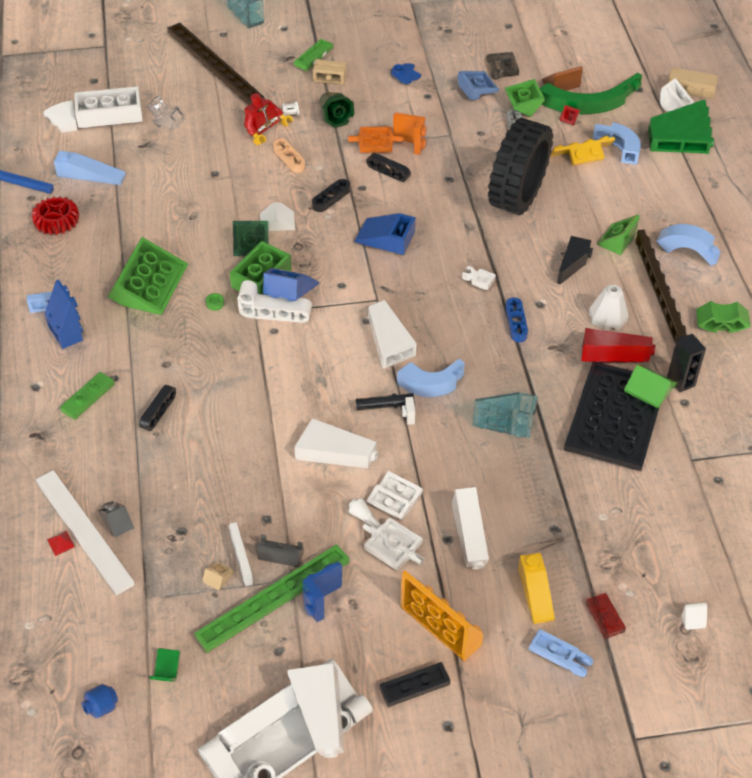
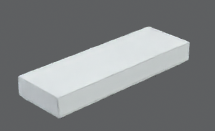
[229,522,253,586]

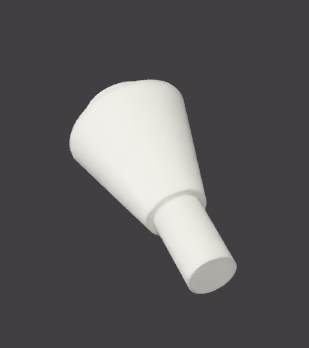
[348,498,381,528]

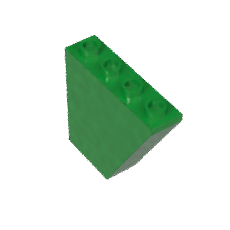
[648,100,714,154]

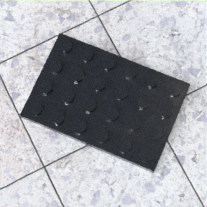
[564,362,659,471]

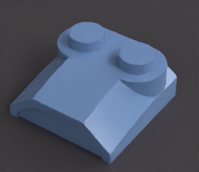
[458,71,500,100]

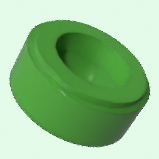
[206,293,224,311]

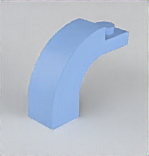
[593,122,641,165]
[656,224,721,266]
[397,359,465,397]

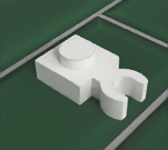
[462,266,496,291]

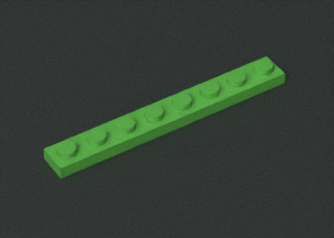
[194,544,349,653]

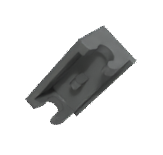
[257,534,304,567]

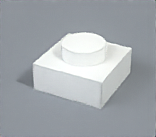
[402,397,415,425]

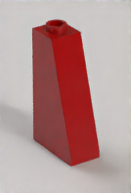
[581,328,656,362]

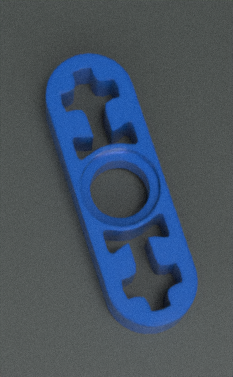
[505,297,528,342]

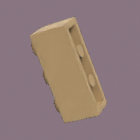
[668,67,718,99]

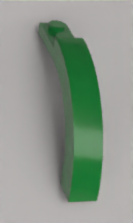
[540,72,642,115]

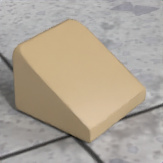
[203,561,234,590]

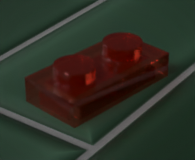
[586,593,626,639]

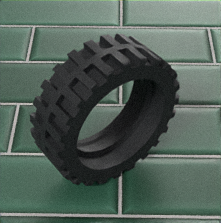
[488,117,553,215]

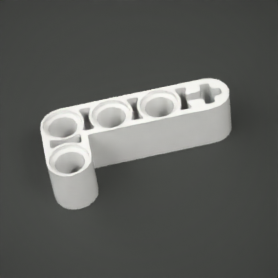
[238,281,312,323]

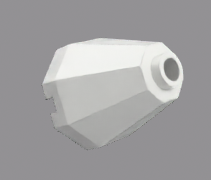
[589,285,629,331]

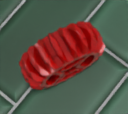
[32,196,79,236]

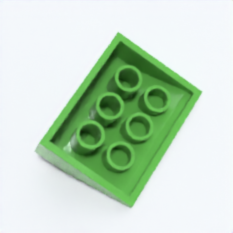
[108,237,188,315]

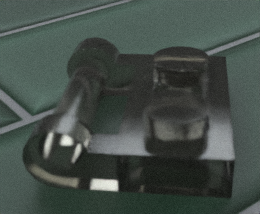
[486,52,519,80]

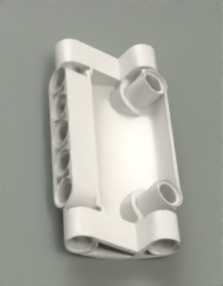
[198,659,373,778]

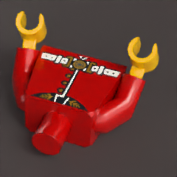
[244,93,293,145]

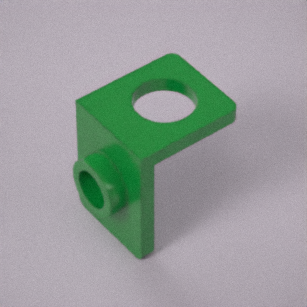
[149,648,180,682]

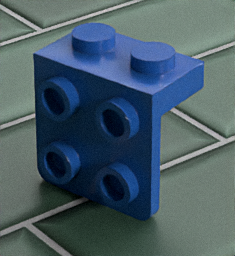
[303,562,342,622]

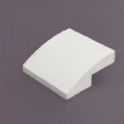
[366,471,424,521]

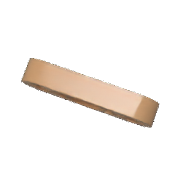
[273,139,305,173]

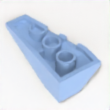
[54,151,126,185]

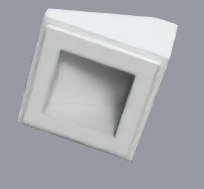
[681,603,707,630]

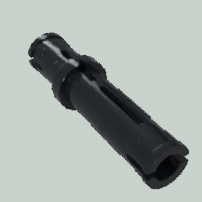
[356,393,415,411]

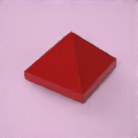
[560,105,580,125]
[47,531,75,556]

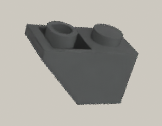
[98,501,134,537]

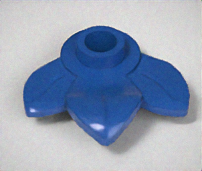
[391,63,421,84]

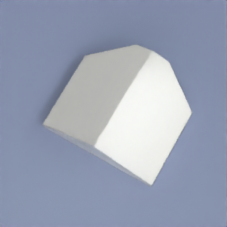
[660,78,695,112]
[260,202,295,231]

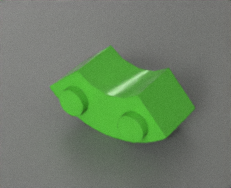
[696,301,751,333]

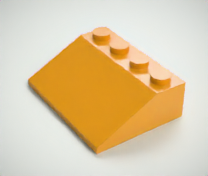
[401,570,483,662]

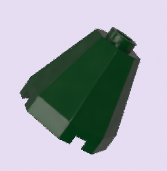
[319,92,355,128]

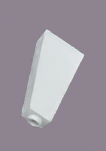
[368,300,417,369]
[295,418,379,468]
[451,487,489,569]
[288,663,344,758]

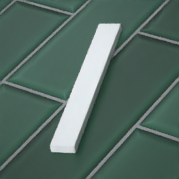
[35,470,135,596]

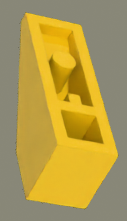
[518,552,555,624]

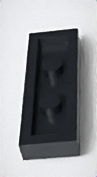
[379,662,451,707]

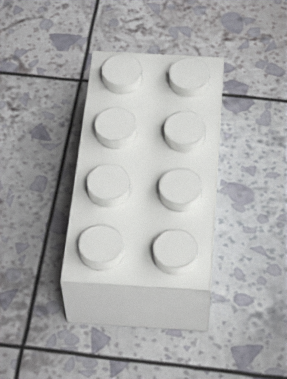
[74,86,143,128]

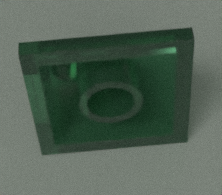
[233,221,269,256]

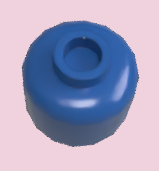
[82,684,118,718]

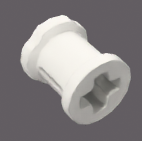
[282,101,299,116]

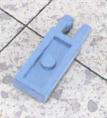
[528,629,594,677]

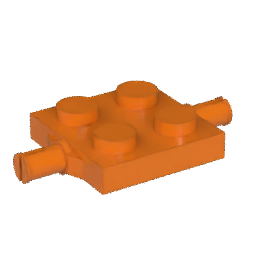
[348,126,403,153]

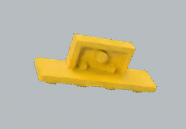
[550,136,615,166]

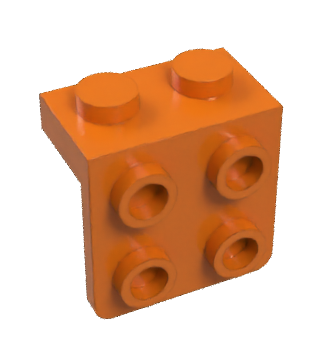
[393,112,427,155]

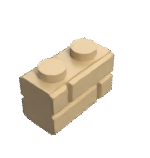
[313,59,347,85]

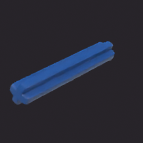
[0,170,54,194]

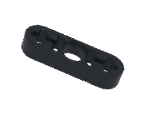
[366,153,411,182]
[312,179,350,212]
[139,384,176,431]

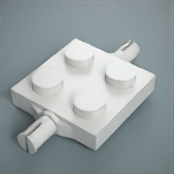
[363,517,425,571]

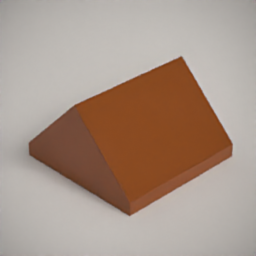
[542,66,583,91]

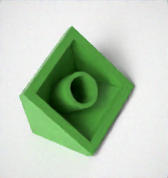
[505,79,545,117]
[597,214,640,255]
[624,365,677,408]

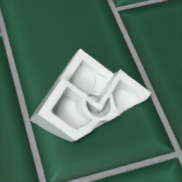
[44,100,78,133]

